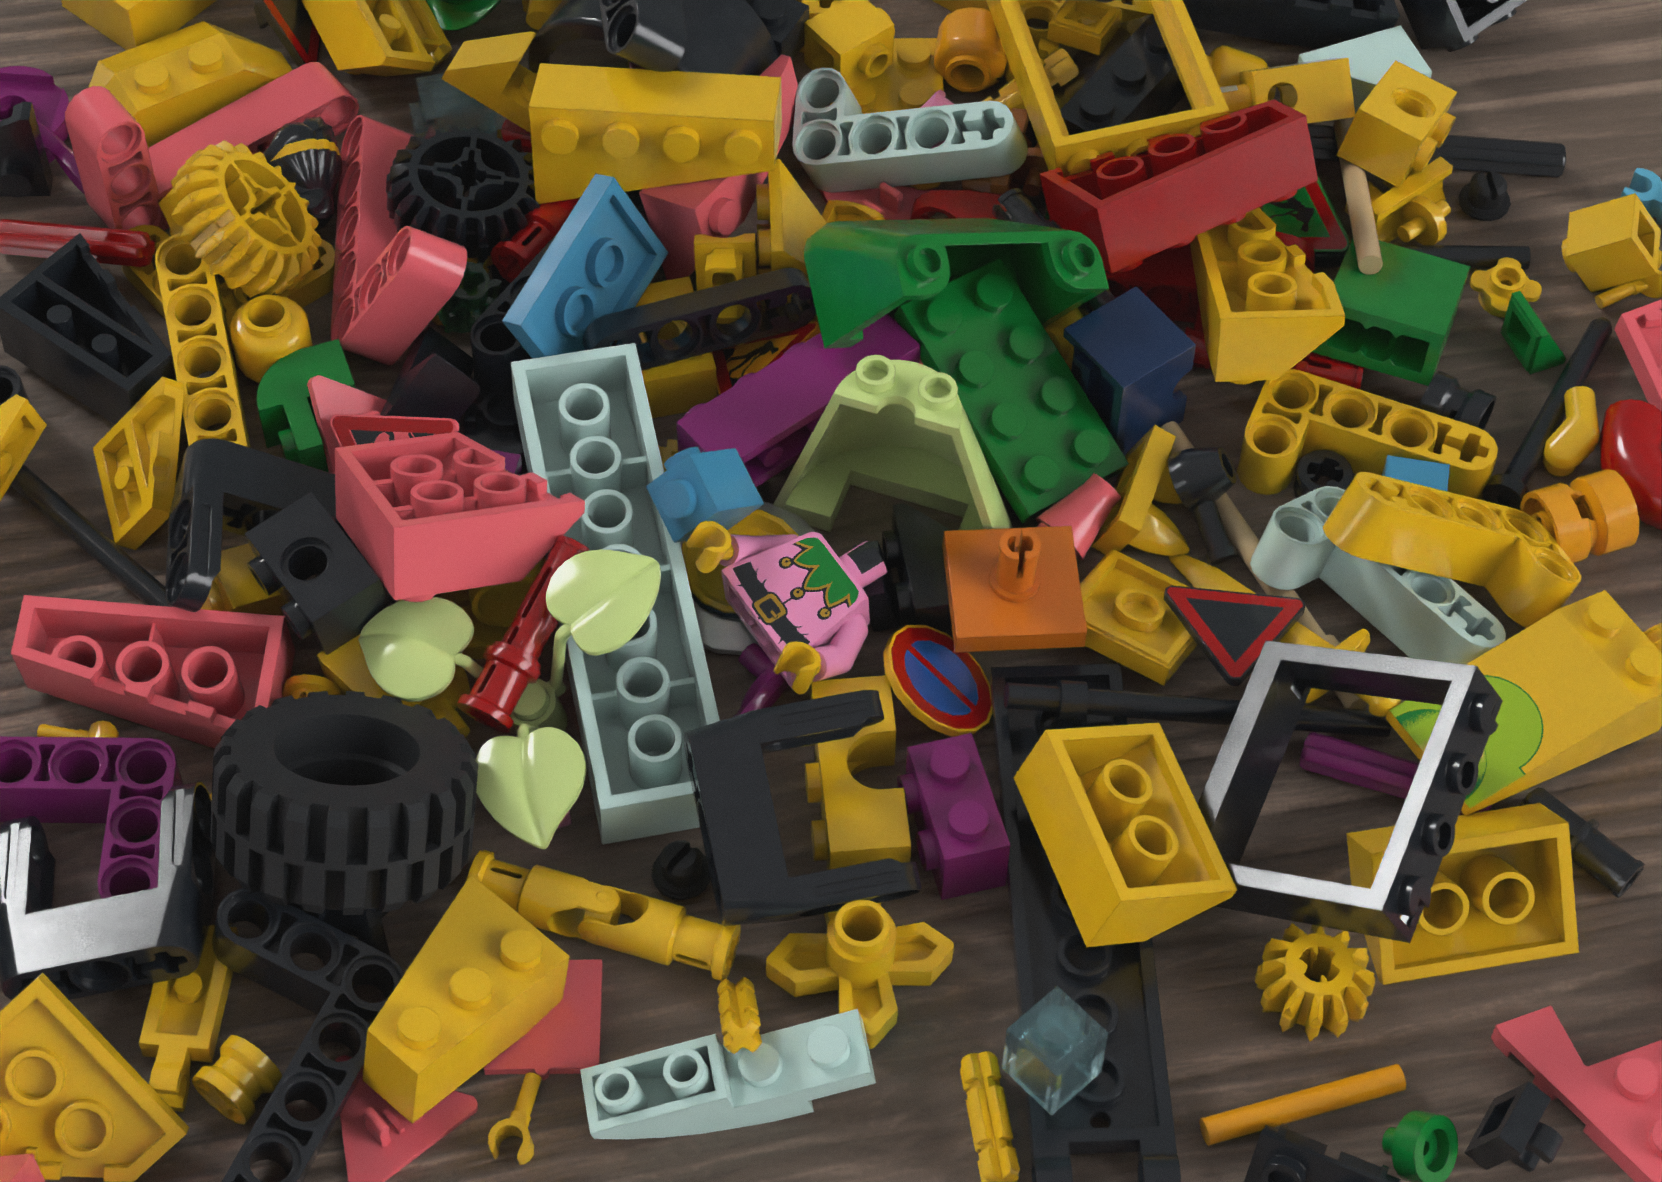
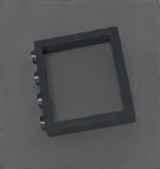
[1198,640,1503,943]

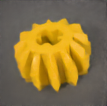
[1255,923,1375,1042]

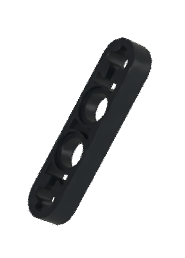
[582,268,816,371]

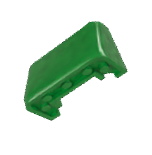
[804,218,1109,349]

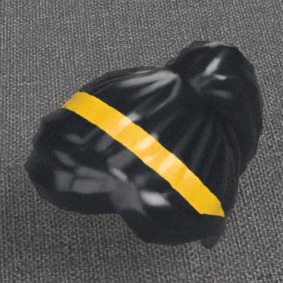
[263,116,342,231]

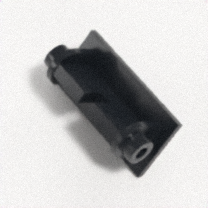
[1244,1123,1401,1182]

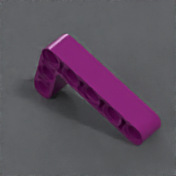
[0,736,184,899]

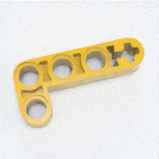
[1237,369,1498,500]
[1323,471,1582,628]

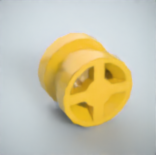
[191,1035,282,1125]

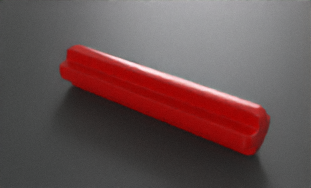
[0,219,156,267]

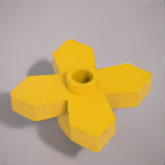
[766,900,954,1049]

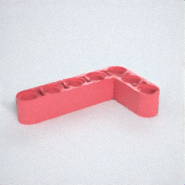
[65,62,359,230]
[330,115,467,366]

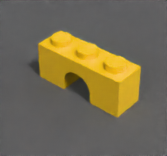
[802,675,911,870]

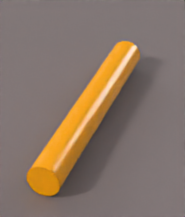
[1199,1063,1406,1146]

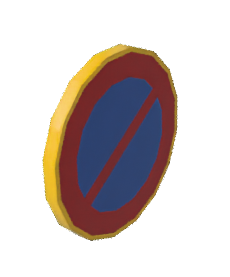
[883,625,992,737]

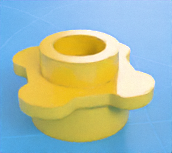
[1470,257,1542,318]

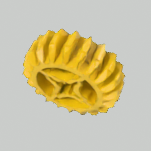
[167,140,323,298]

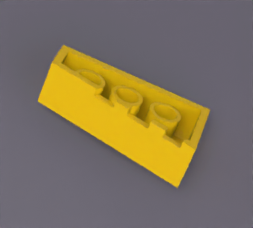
[529,63,782,204]

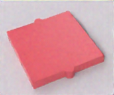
[484,959,603,1080]

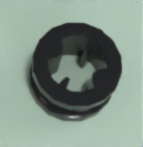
[1293,449,1353,498]

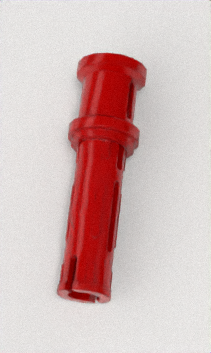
[456,535,590,733]

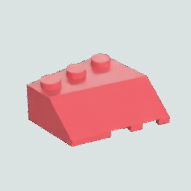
[335,432,585,602]

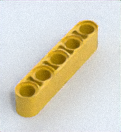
[155,233,251,448]

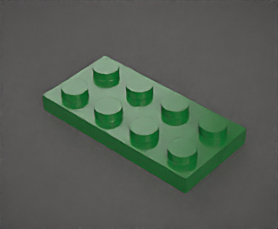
[894,258,1129,524]

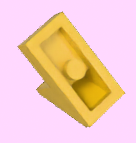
[441,31,537,133]

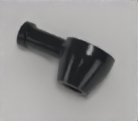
[1168,447,1238,565]

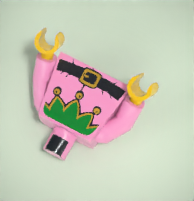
[685,521,887,695]

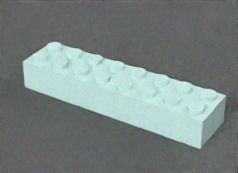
[511,343,720,845]

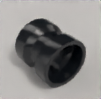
[1418,371,1497,430]

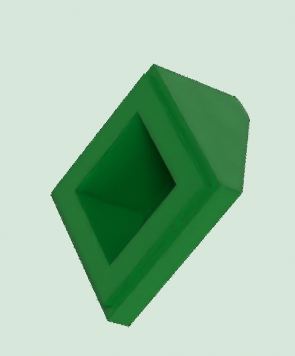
[1500,291,1567,375]

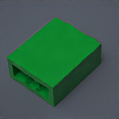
[1312,239,1470,386]

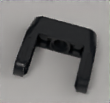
[165,438,370,612]
[684,690,922,926]
[0,782,215,1000]

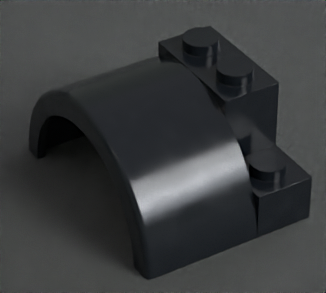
[528,0,809,76]

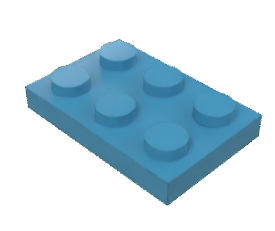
[502,174,669,359]

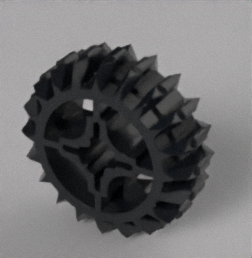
[386,122,540,267]

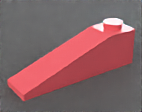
[639,54,798,280]

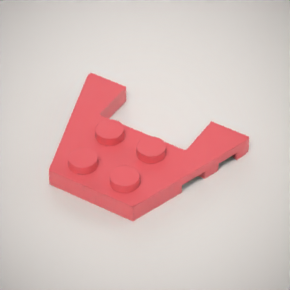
[1491,1006,1662,1182]

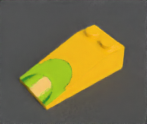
[1385,590,1662,816]

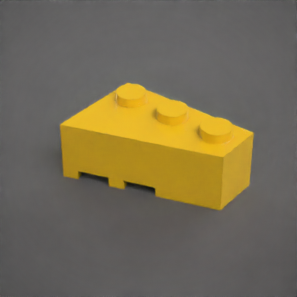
[363,874,570,1124]

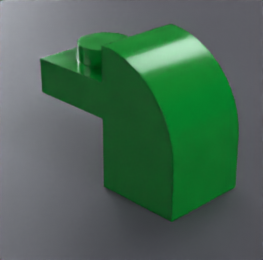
[256,339,356,472]

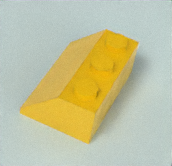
[1013,723,1237,947]
[1346,803,1579,985]

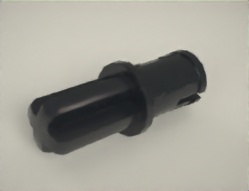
[1519,787,1645,898]

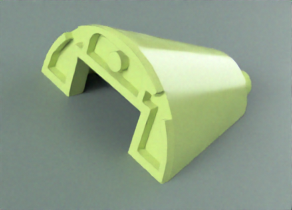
[773,355,1012,532]

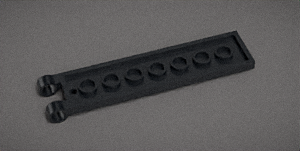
[990,663,1181,1182]

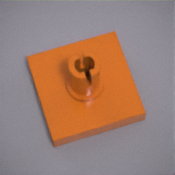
[942,526,1087,653]

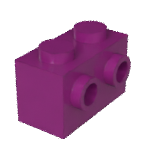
[897,733,1010,900]

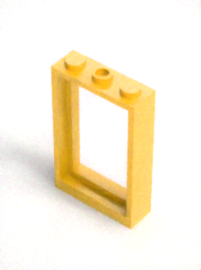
[986,0,1229,177]

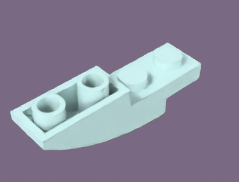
[580,1009,876,1139]

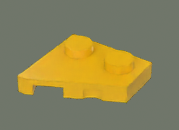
[93,376,184,550]

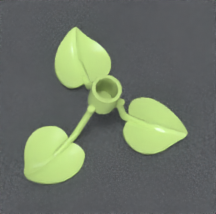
[358,549,661,849]

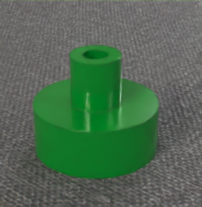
[1382,1110,1458,1182]

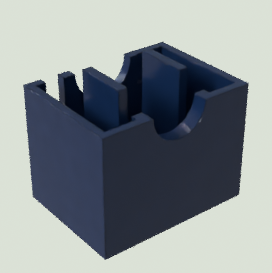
[1063,286,1196,456]

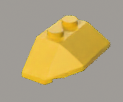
[301,0,452,77]
[88,21,293,148]

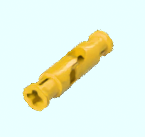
[467,850,741,981]

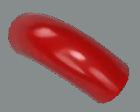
[1599,399,1662,531]

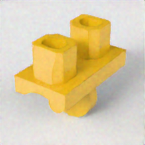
[1345,156,1453,245]
[694,233,760,346]

